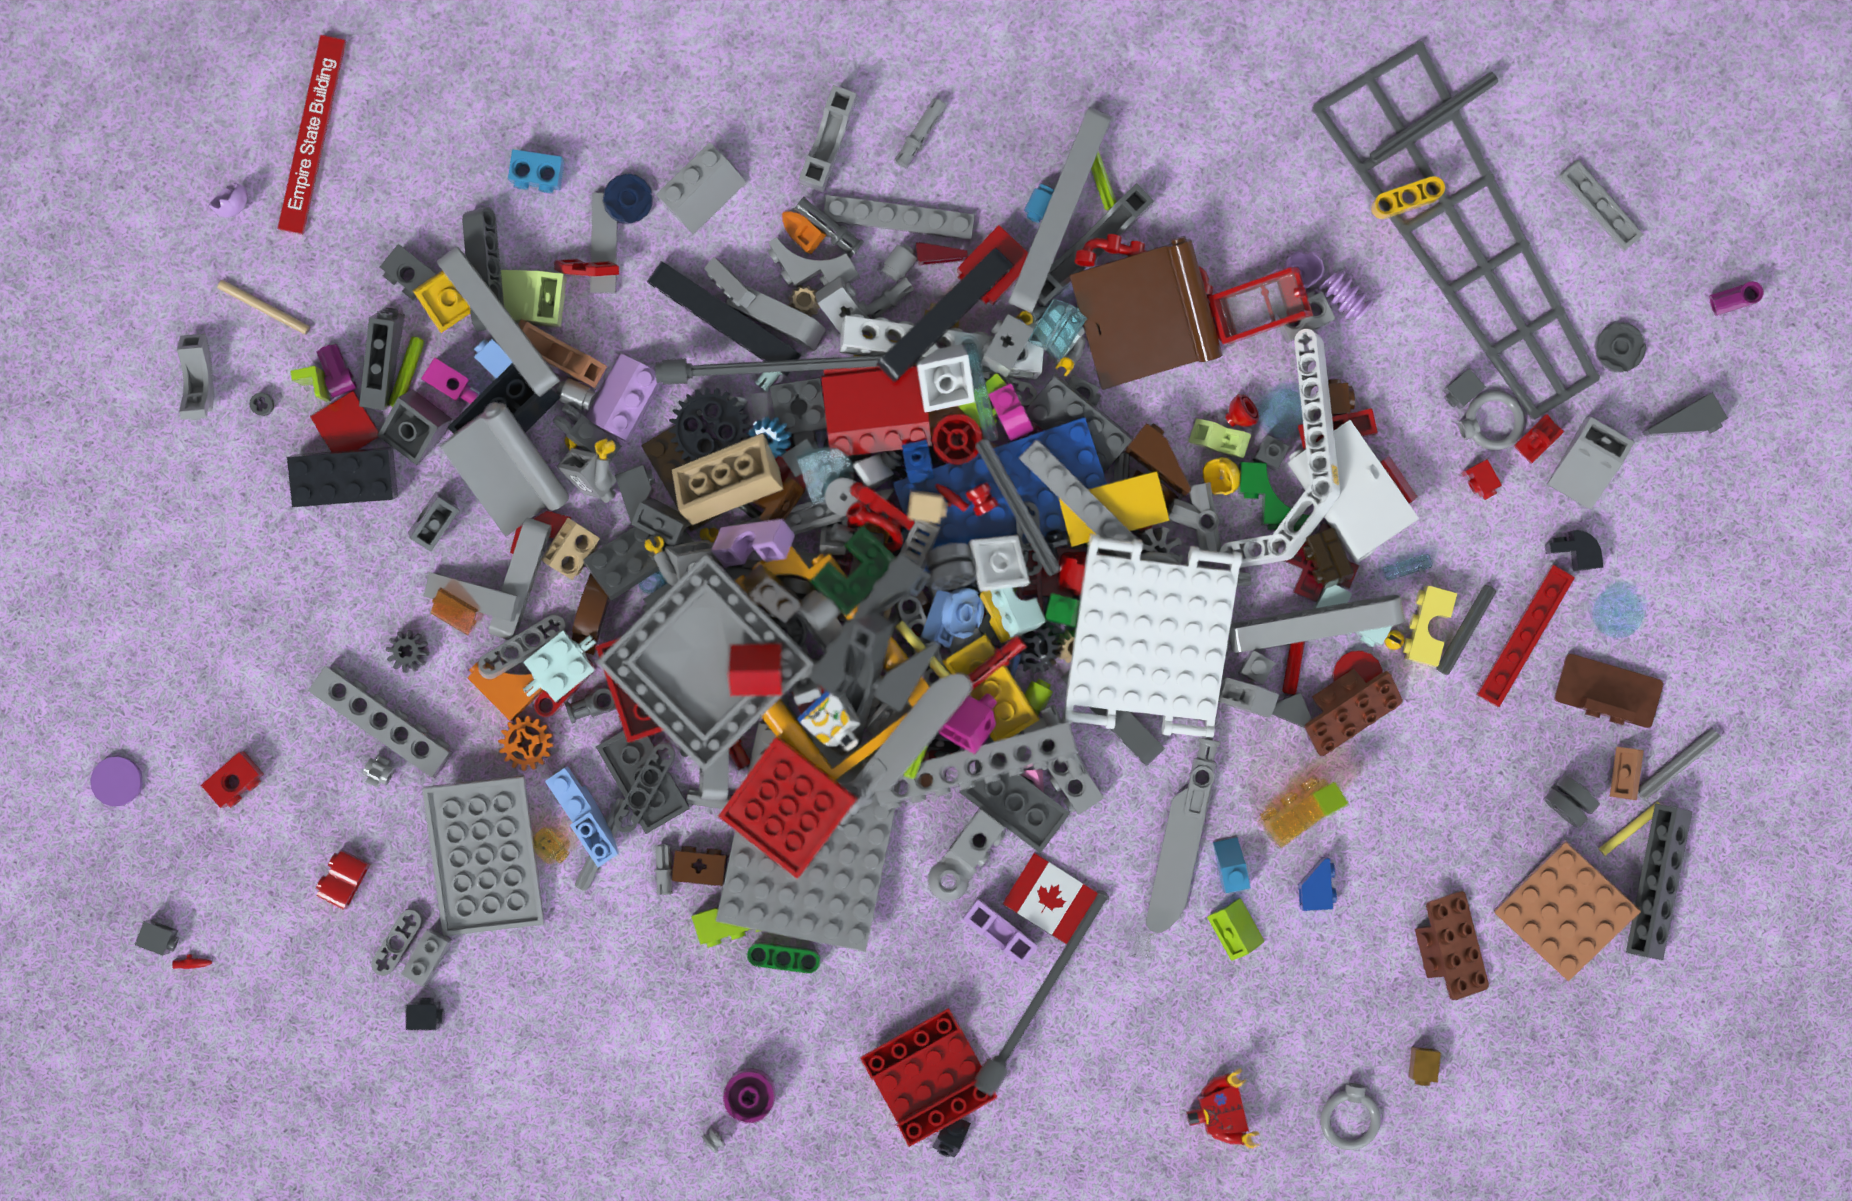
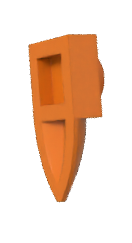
[782,212,826,254]

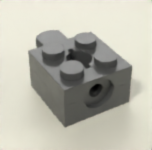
[770,378,827,448]

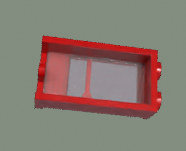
[1208,267,1313,344]

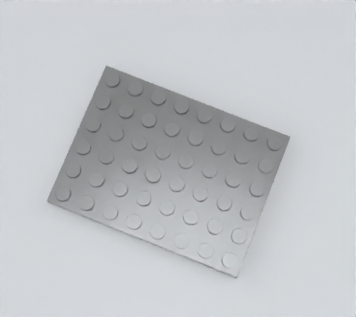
[716,723,901,952]

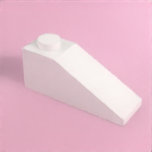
[853,454,894,491]

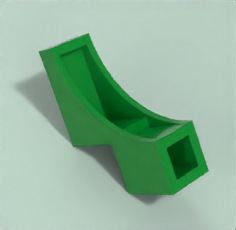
[1237,462,1310,532]

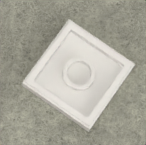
[969,535,1030,591]

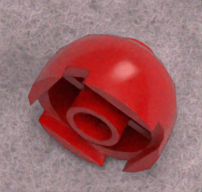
[931,414,982,465]

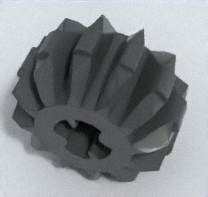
[386,630,430,673]

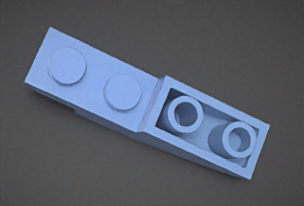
[545,766,619,867]

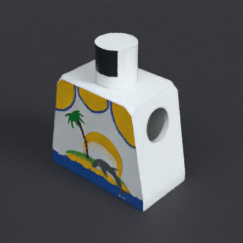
[798,691,860,751]

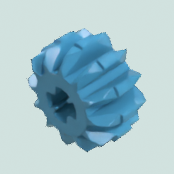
[748,416,791,459]

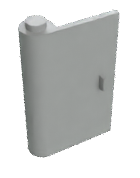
[439,402,569,537]

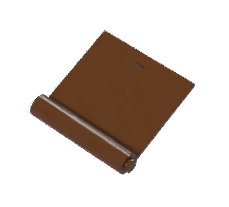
[1069,236,1223,390]

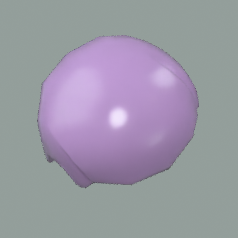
[208,183,248,218]
[1283,251,1324,289]

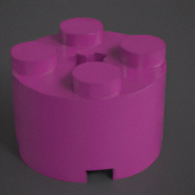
[723,1068,776,1123]

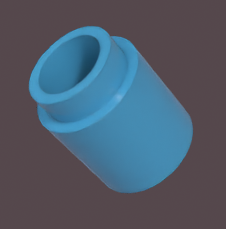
[1024,184,1054,223]

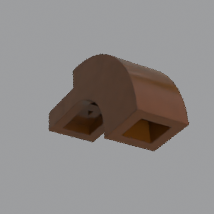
[572,573,610,655]

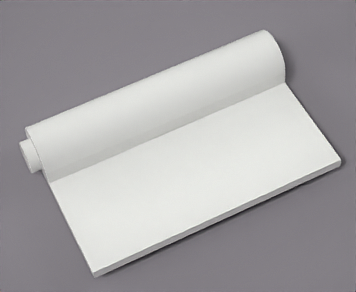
[1288,420,1419,563]

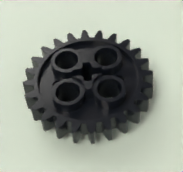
[668,387,751,462]

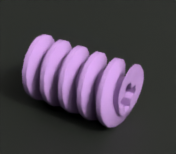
[1318,271,1373,325]

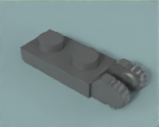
[553,404,622,463]

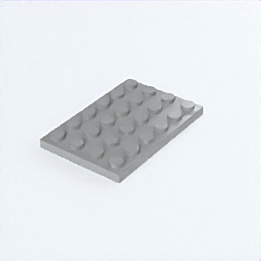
[422,775,545,936]

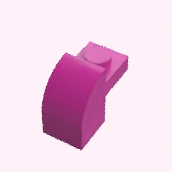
[988,383,1034,442]

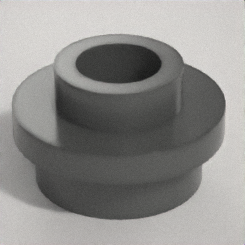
[881,450,905,469]

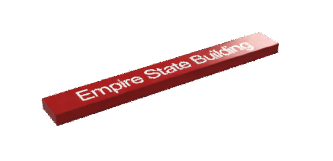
[277,35,346,235]

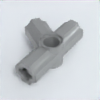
[1167,482,1221,552]

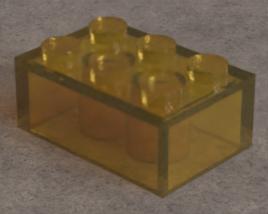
[1257,777,1328,848]

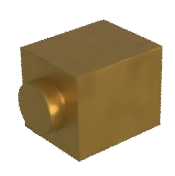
[1408,1047,1441,1086]

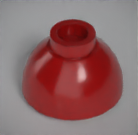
[1225,393,1259,427]

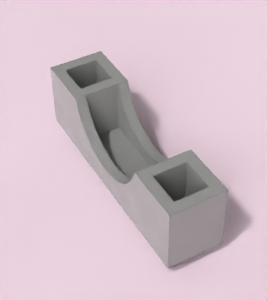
[799,85,857,193]

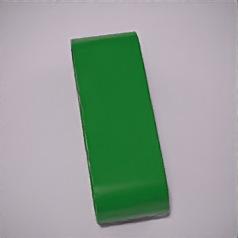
[747,942,821,974]

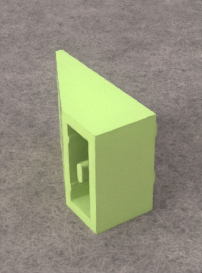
[501,270,567,328]

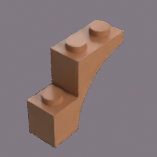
[518,319,607,388]

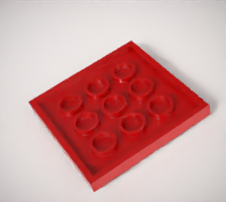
[718,736,858,879]

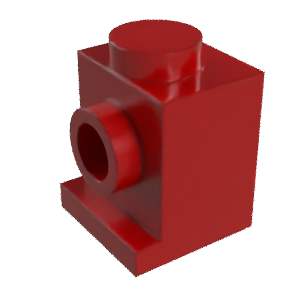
[1461,459,1502,500]

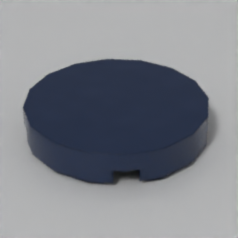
[602,174,653,224]

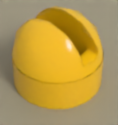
[1384,630,1405,650]

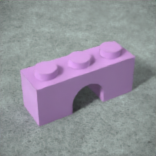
[711,519,795,567]
[962,898,1038,967]

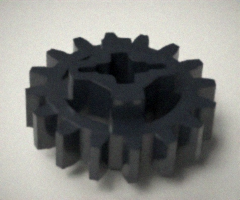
[1010,620,1062,674]

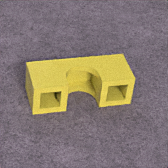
[1403,585,1457,667]

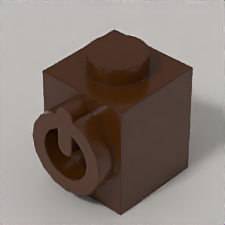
[1316,379,1355,416]

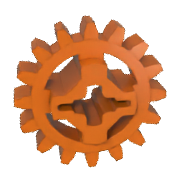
[498,716,554,771]

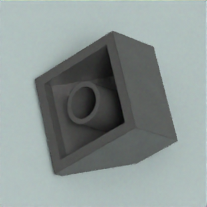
[377,389,452,465]

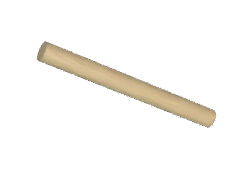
[217,280,310,335]

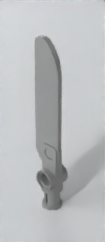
[837,674,972,831]
[1146,737,1221,933]

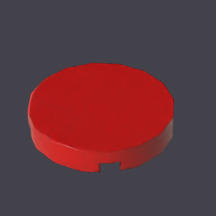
[1332,651,1383,683]

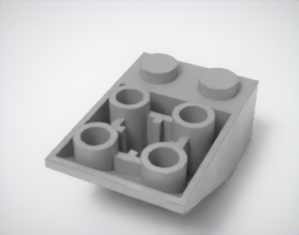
[1547,417,1635,510]

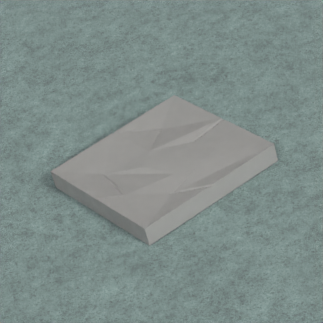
[597,554,815,772]

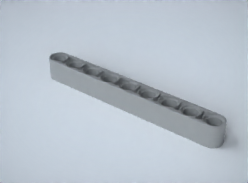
[1008,106,1112,313]

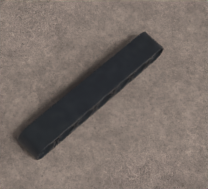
[876,248,1014,382]
[647,261,801,376]

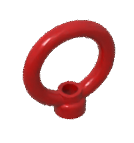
[846,502,903,553]

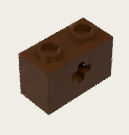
[672,846,727,886]

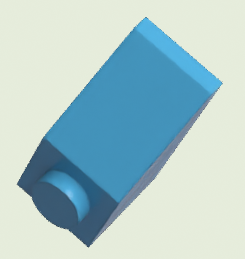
[1213,837,1251,893]

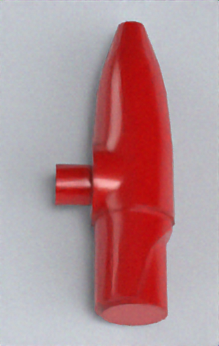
[935,484,969,512]
[172,954,212,969]

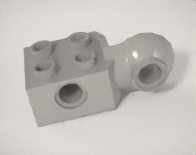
[928,808,1006,901]

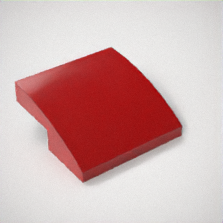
[310,390,379,452]

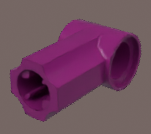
[1709,281,1764,316]
[316,344,357,398]

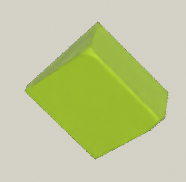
[1312,781,1349,816]

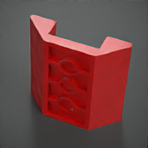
[860,1008,998,1147]

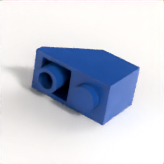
[1298,857,1337,911]

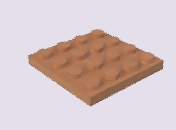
[1494,840,1641,982]

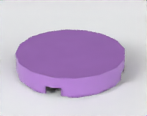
[90,756,143,807]

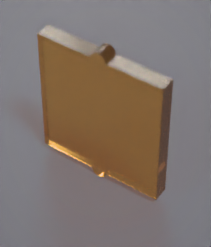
[431,587,478,636]

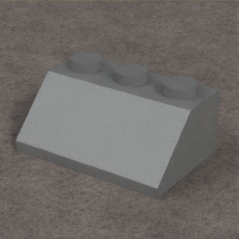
[656,142,747,235]

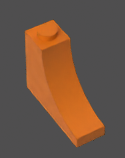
[467,661,544,721]

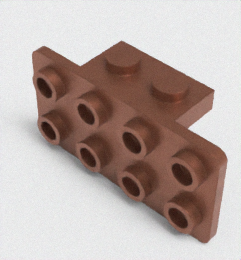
[1554,654,1664,728]
[1304,669,1403,756]
[1415,891,1489,1000]

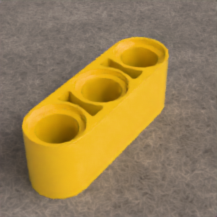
[1371,176,1445,219]

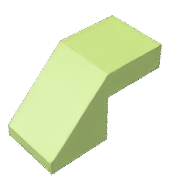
[1188,418,1251,459]

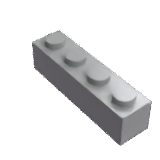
[704,257,756,308]

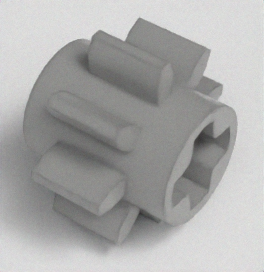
[363,755,395,788]

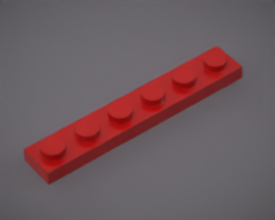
[1476,565,1575,707]

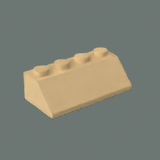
[672,433,783,525]

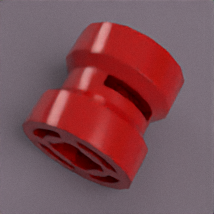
[965,482,999,516]

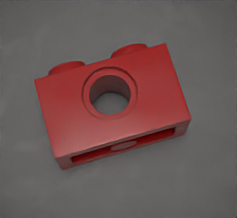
[201,751,264,808]

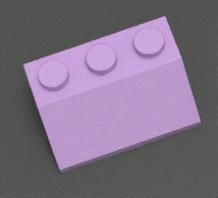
[586,354,661,443]

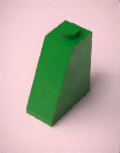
[1044,594,1080,629]

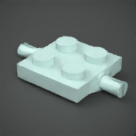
[523,630,597,702]

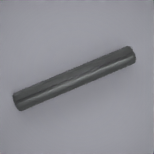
[1437,585,1496,675]

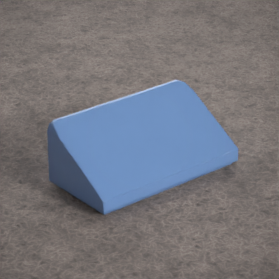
[921,590,954,648]

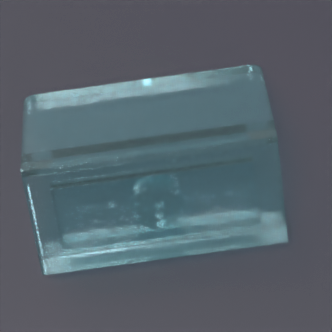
[1028,299,1087,360]

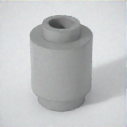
[881,243,917,282]
[557,378,596,410]

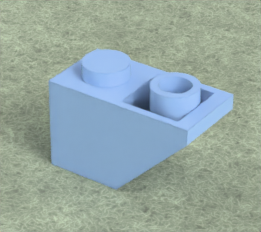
[474,338,512,378]

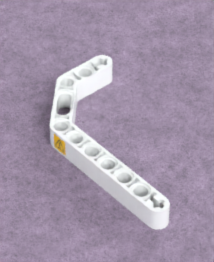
[1220,329,1340,568]

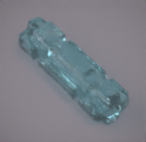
[1383,554,1432,581]

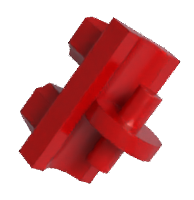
[1514,414,1564,464]

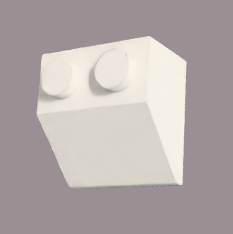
[917,344,975,412]

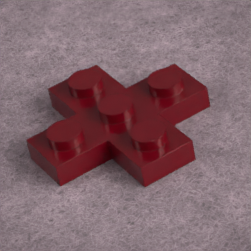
[1282,523,1359,602]

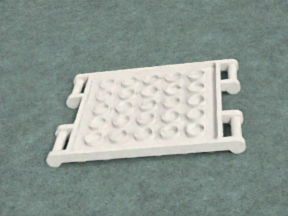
[1063,534,1242,740]

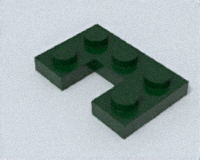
[810,526,895,617]

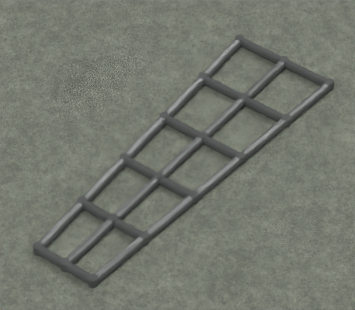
[1312,41,1600,419]

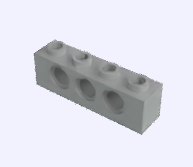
[1022,717,1104,815]

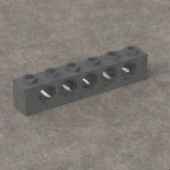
[1626,804,1693,960]

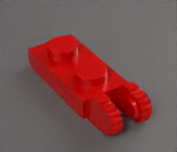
[849,482,915,530]

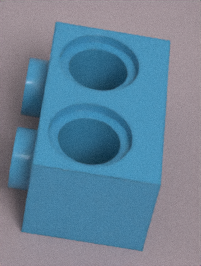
[508,149,565,193]

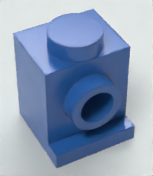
[902,440,935,484]

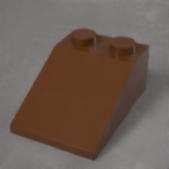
[1125,423,1191,497]

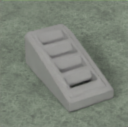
[899,520,940,570]

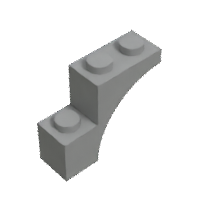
[768,237,860,288]

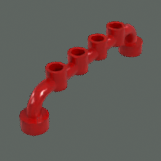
[1075,234,1213,299]

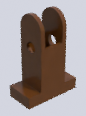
[752,477,805,522]

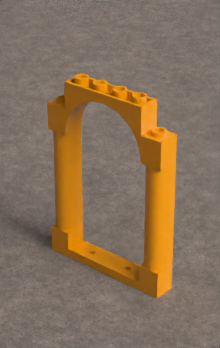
[735,545,930,780]

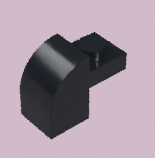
[1545,530,1604,572]

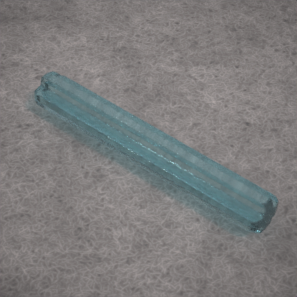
[963,343,998,442]

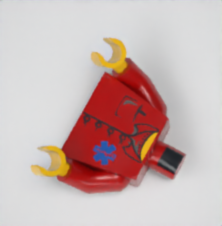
[1186,1068,1260,1148]

